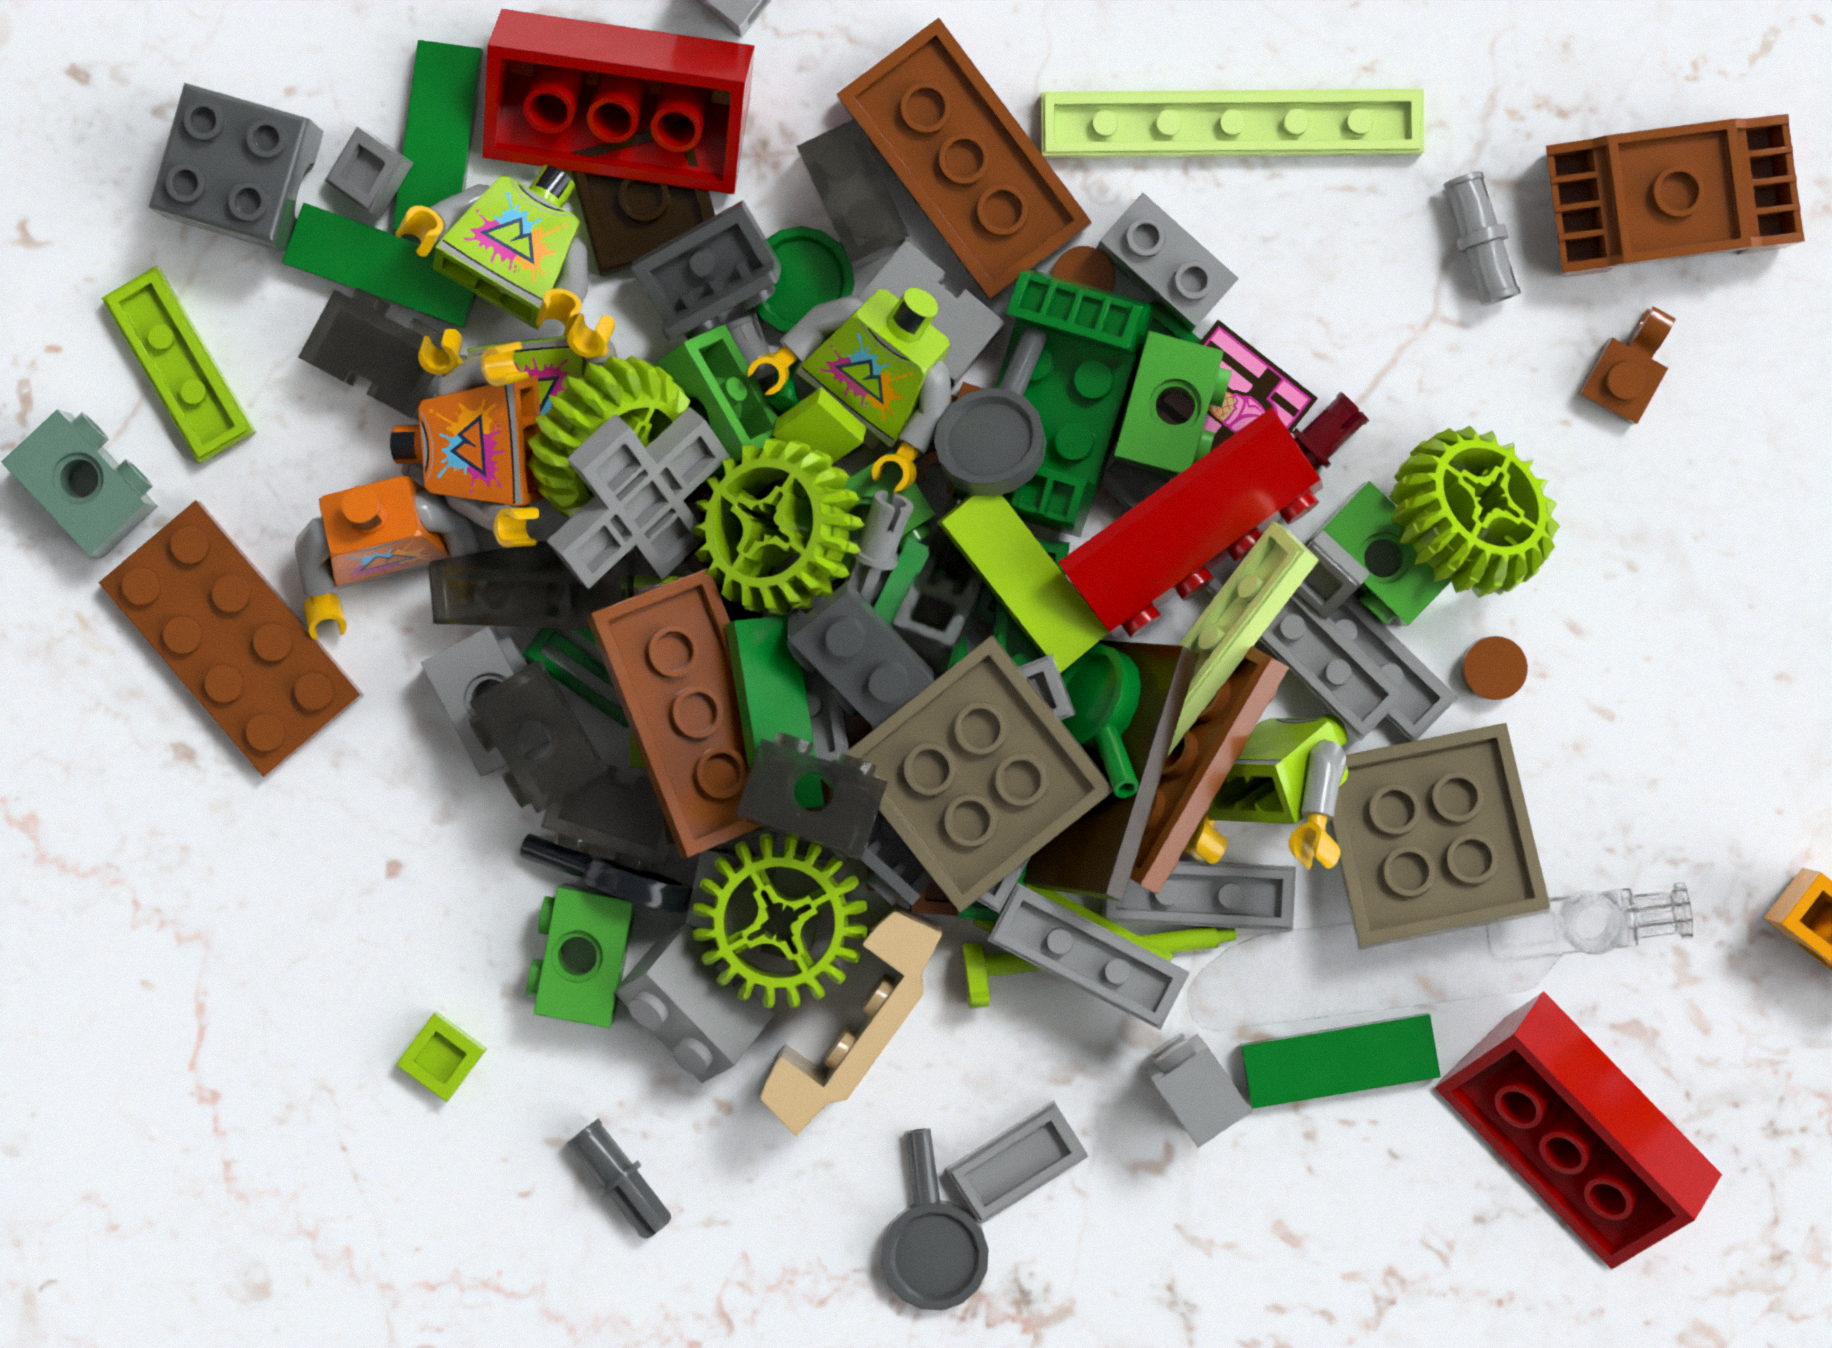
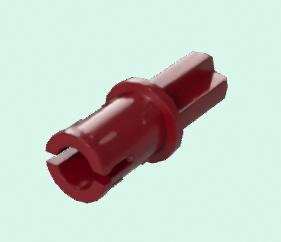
[1291,391,1369,471]

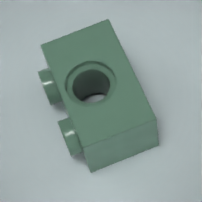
[1,409,158,558]

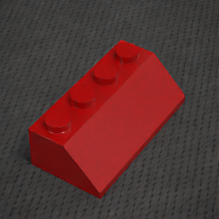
[482,9,755,194]
[1058,407,1323,638]
[1435,991,1722,1270]

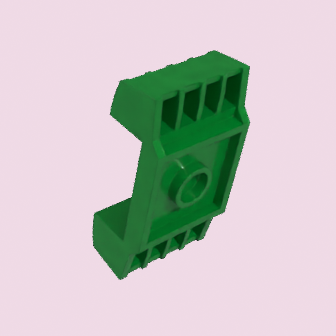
[953,269,1153,538]

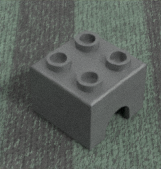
[149,82,324,252]

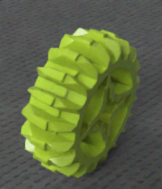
[527,355,690,518]
[1388,425,1560,598]
[690,438,865,615]
[693,832,868,1008]

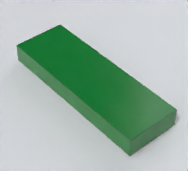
[393,40,484,232]
[282,202,477,329]
[725,614,824,817]
[1240,1012,1441,1109]

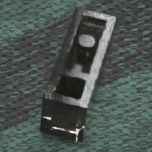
[892,493,986,681]
[428,540,635,629]

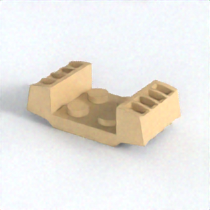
[760,904,942,1136]

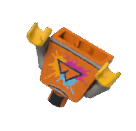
[390,341,545,547]
[295,476,497,640]

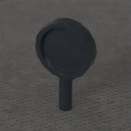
[520,834,693,914]

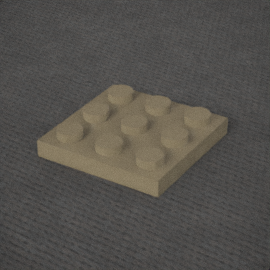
[839,636,1113,912]
[1330,723,1551,950]

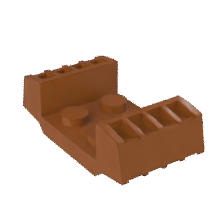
[1546,114,1805,277]

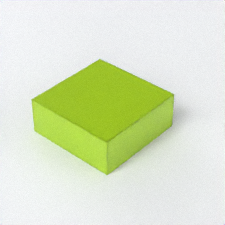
[772,387,867,463]
[396,1011,487,1102]

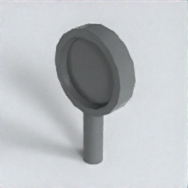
[934,328,1047,497]
[881,1128,989,1310]

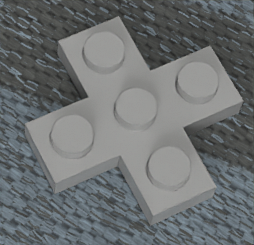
[547,407,730,589]

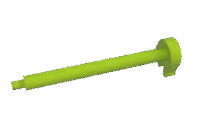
[961,926,1236,1009]

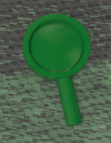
[754,226,855,334]
[1061,643,1141,798]

